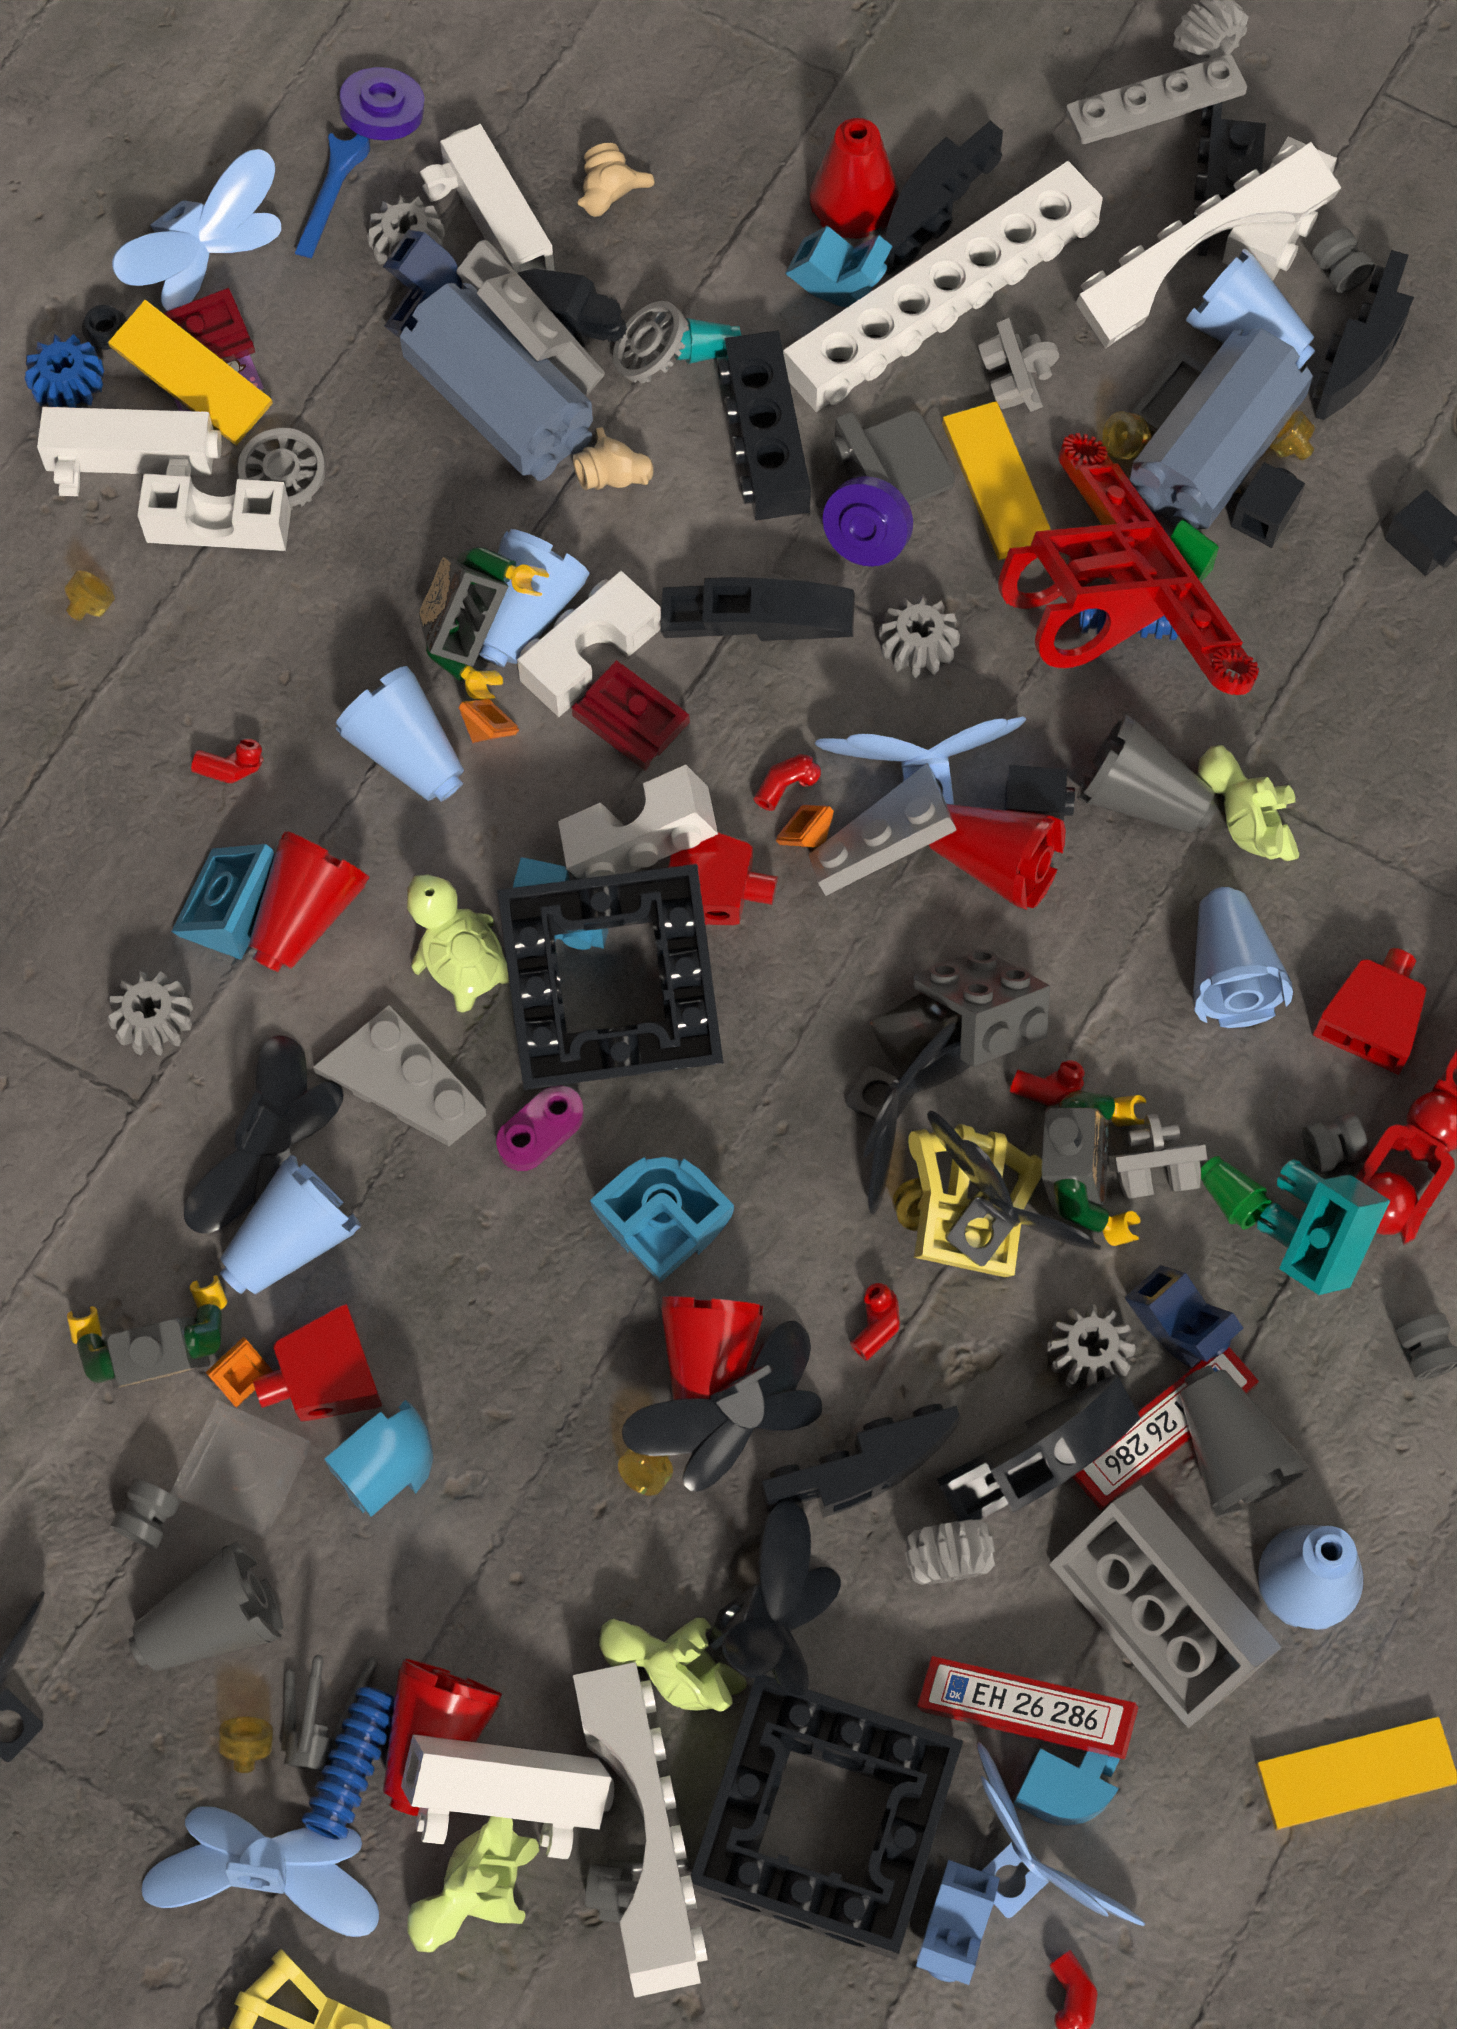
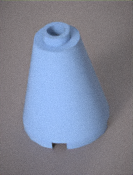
[1186,249,1315,370]
[479,529,590,667]
[336,666,464,802]
[1193,887,1293,1028]
[220,1155,362,1294]
[1258,1525,1363,1630]

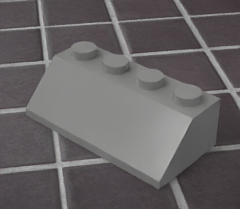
[1049,1485,1282,1728]

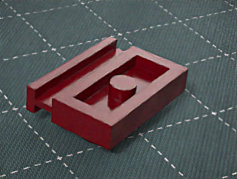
[163,288,255,363]
[572,660,690,771]

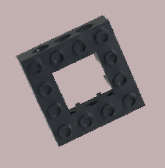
[497,864,724,1090]
[691,1675,963,1960]

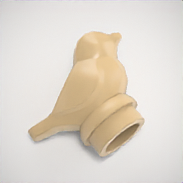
[577,143,654,217]
[573,427,653,490]

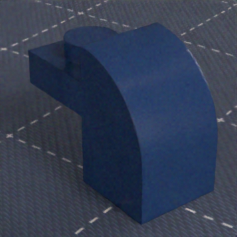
[383,230,462,338]
[1124,1265,1243,1368]

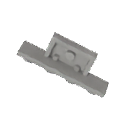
[1066,55,1247,144]
[457,240,605,397]

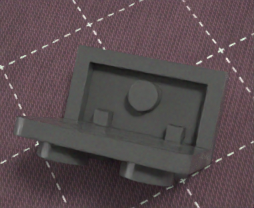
[831,411,955,506]
[913,949,1050,1067]

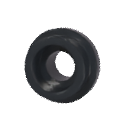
[82,305,127,350]

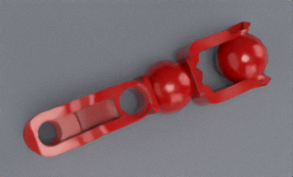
[1355,1051,1457,1246]

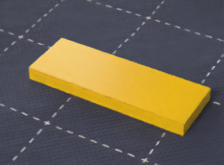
[108,300,273,446]
[942,401,1051,561]
[1256,1717,1457,1831]

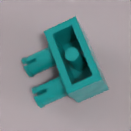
[1257,1159,1391,1295]

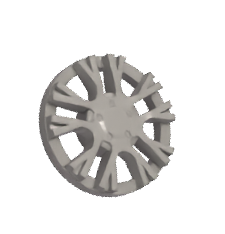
[613,301,689,383]
[238,428,325,510]

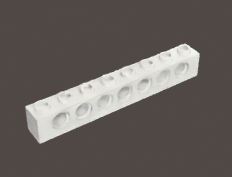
[783,161,1103,412]

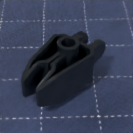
[517,268,627,347]

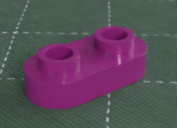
[496,1085,584,1171]

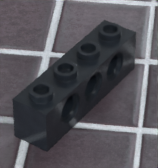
[717,330,811,521]

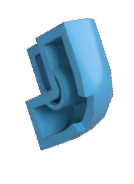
[590,1157,734,1283]
[324,1400,434,1517]

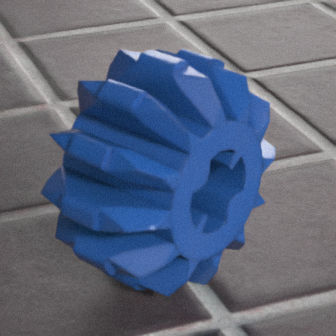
[25,334,104,408]

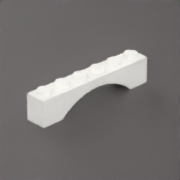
[1076,142,1341,349]
[573,1662,708,1997]

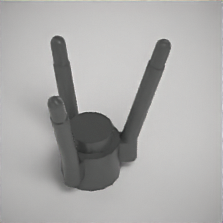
[280,1655,378,1772]
[585,1858,691,1924]

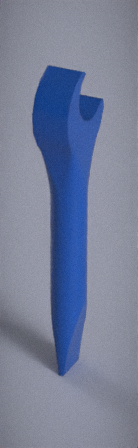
[295,133,370,259]

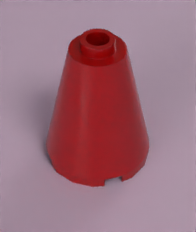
[810,118,899,239]
[929,804,1066,910]
[248,831,370,973]
[661,1296,763,1400]
[383,1658,502,1816]

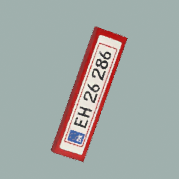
[1072,1347,1259,1511]
[917,1656,1139,1760]

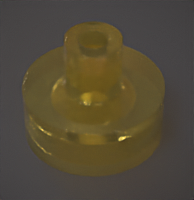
[1102,411,1151,460]
[1270,411,1315,461]
[64,570,115,621]
[892,1178,923,1231]
[618,1448,673,1496]
[218,1717,273,1773]

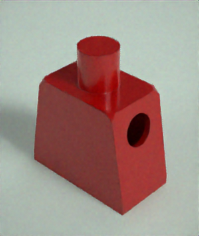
[668,832,778,925]
[1313,948,1427,1075]
[252,1304,383,1421]

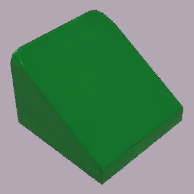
[1170,520,1219,582]

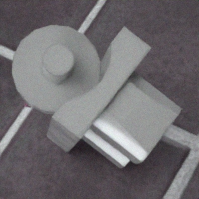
[978,318,1059,412]
[1108,1113,1208,1198]

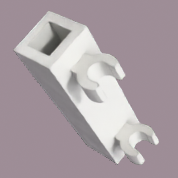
[420,124,554,273]
[37,407,222,496]
[401,1734,614,1859]

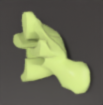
[1198,745,1299,861]
[407,874,509,1012]
[599,1617,747,1711]
[408,1816,539,1952]

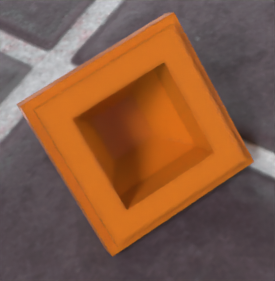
[459,699,520,743]
[776,805,834,847]
[205,1337,273,1408]

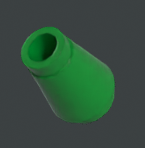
[1200,1156,1272,1230]

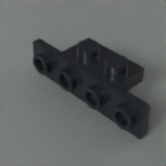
[1192,102,1266,256]

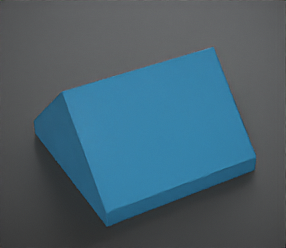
[171,844,274,960]

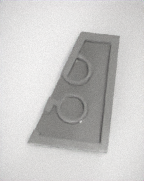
[808,763,957,896]
[313,1005,487,1147]

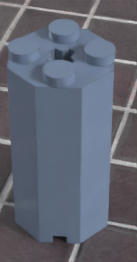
[400,283,593,481]
[1130,328,1313,529]

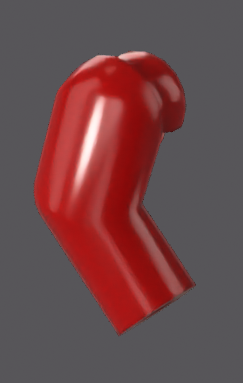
[191,739,264,784]
[753,754,821,811]
[1010,1060,1085,1106]
[850,1283,900,1361]
[1049,1950,1098,2029]

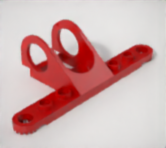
[998,433,1259,695]

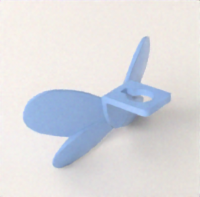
[112,149,281,311]
[815,717,1026,804]
[977,1742,1145,1926]
[142,1806,379,1937]

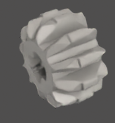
[1173,0,1248,66]
[367,195,445,265]
[879,594,960,678]
[107,971,193,1056]
[1047,1304,1136,1389]
[905,1519,996,1585]

